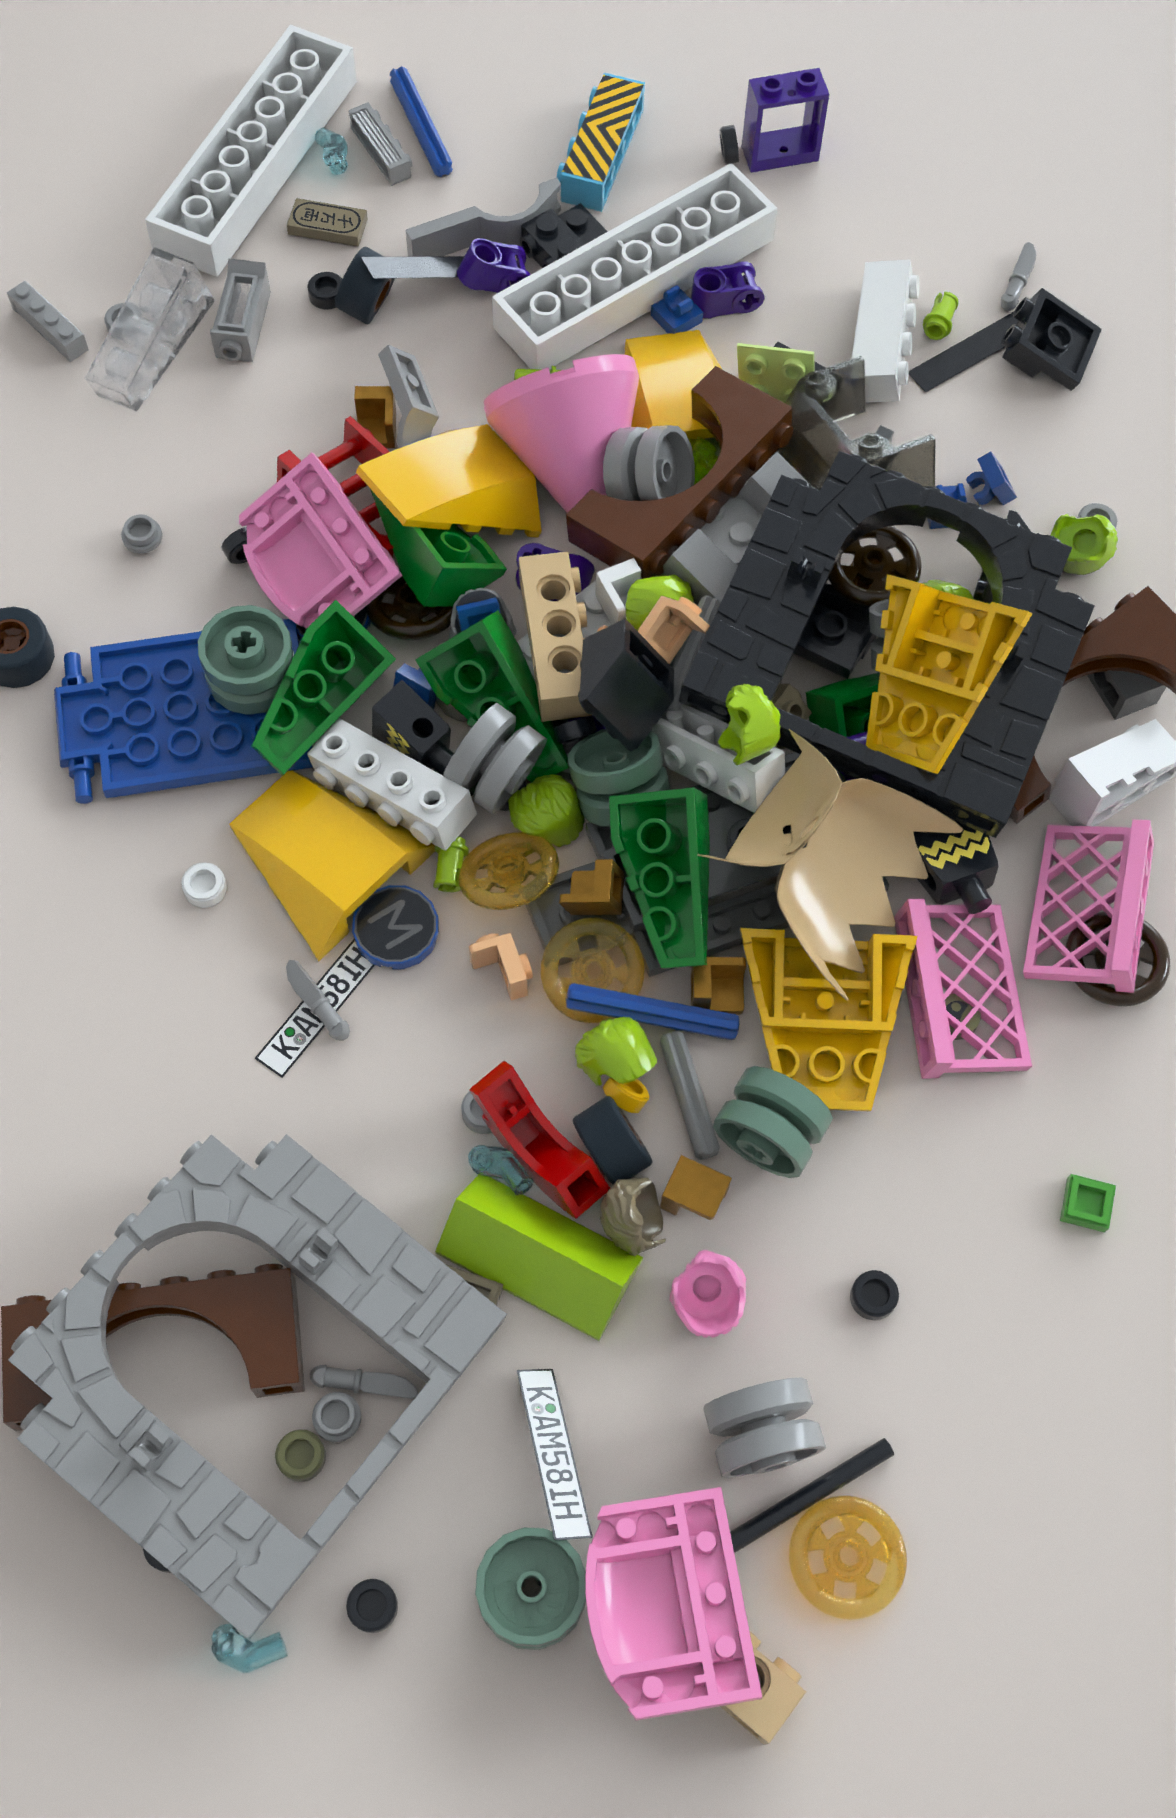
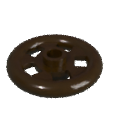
[828,526,922,606]
[366,568,453,640]
[1066,912,1170,1006]

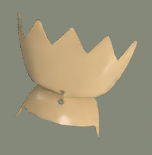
[697,729,963,1001]

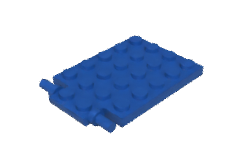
[54,619,313,804]

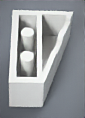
[1049,719,1176,826]

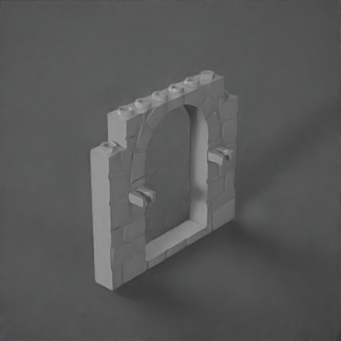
[8,1134,507,1639]

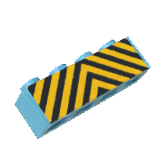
[556,73,645,212]

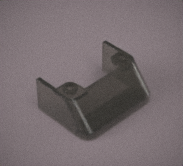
[770,356,936,490]

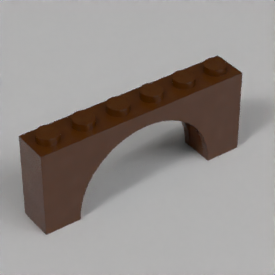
[566,366,794,579]
[1009,586,1176,824]
[1,1264,305,1431]

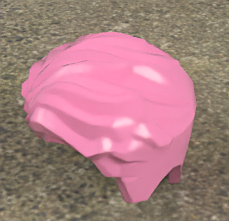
[670,1250,746,1338]

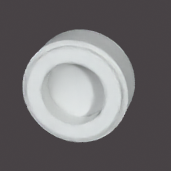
[181,863,227,908]

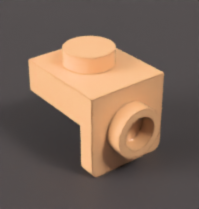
[638,596,710,664]
[469,933,533,1001]

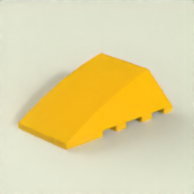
[624,330,722,441]
[356,424,542,538]
[866,574,1033,774]
[229,770,435,962]
[740,928,918,1112]

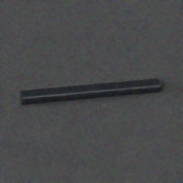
[730,1438,894,1553]

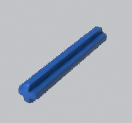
[390,66,453,177]
[565,983,740,1040]

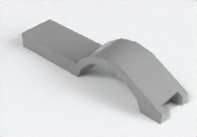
[406,178,561,257]
[378,345,439,449]

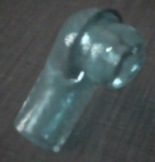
[315,128,348,175]
[468,1145,534,1195]
[211,1624,288,1673]

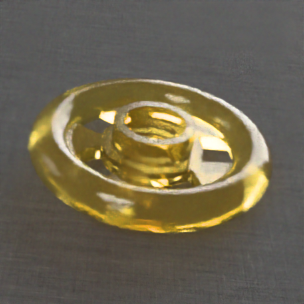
[458,832,559,910]
[541,918,645,1023]
[789,1496,907,1620]

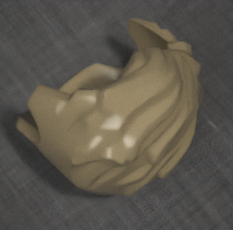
[600,1177,666,1256]

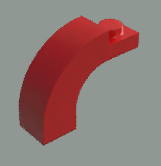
[469,1061,610,1219]

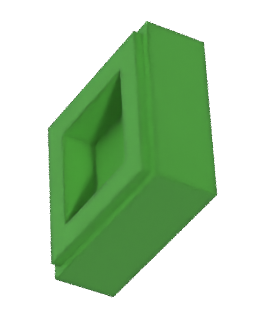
[1060,1174,1116,1233]

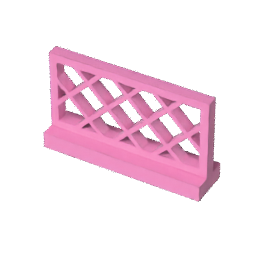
[1023,820,1154,993]
[894,899,1032,1079]

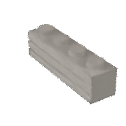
[349,102,413,186]
[7,281,89,362]

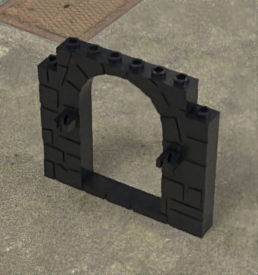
[678,450,1095,838]

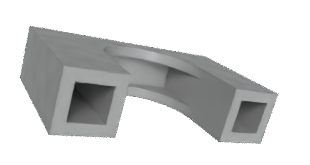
[663,452,812,606]

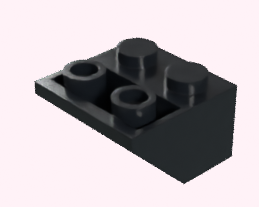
[578,618,674,752]

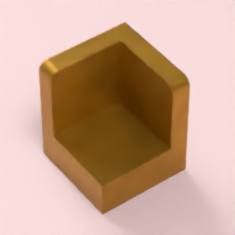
[354,386,396,448]
[559,859,624,915]
[690,957,746,1015]
[660,1155,732,1220]

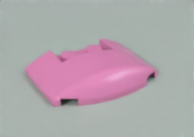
[239,452,402,629]
[585,1487,762,1721]

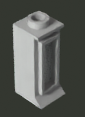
[210,258,271,362]

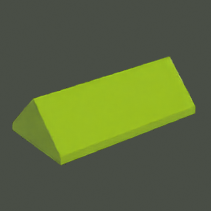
[435,1172,643,1341]

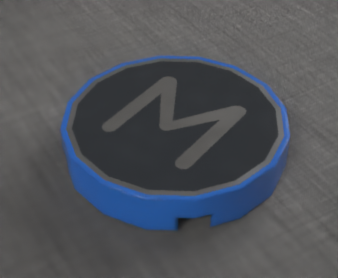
[352,885,439,969]

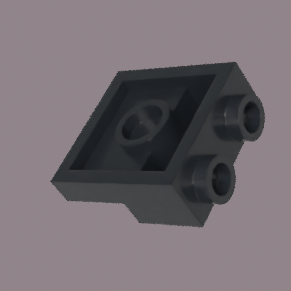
[520,203,608,268]
[1001,288,1102,391]
[794,584,877,679]

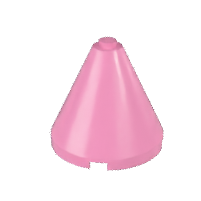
[484,354,639,513]

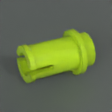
[922,292,959,340]
[433,836,469,892]

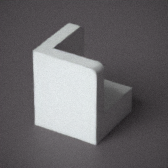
[595,558,641,625]

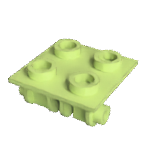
[737,343,820,414]

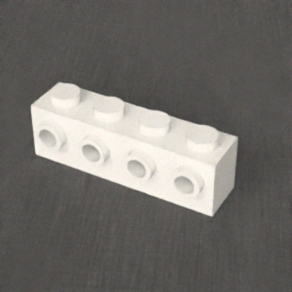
[849,259,920,403]
[652,704,785,813]
[307,718,477,851]

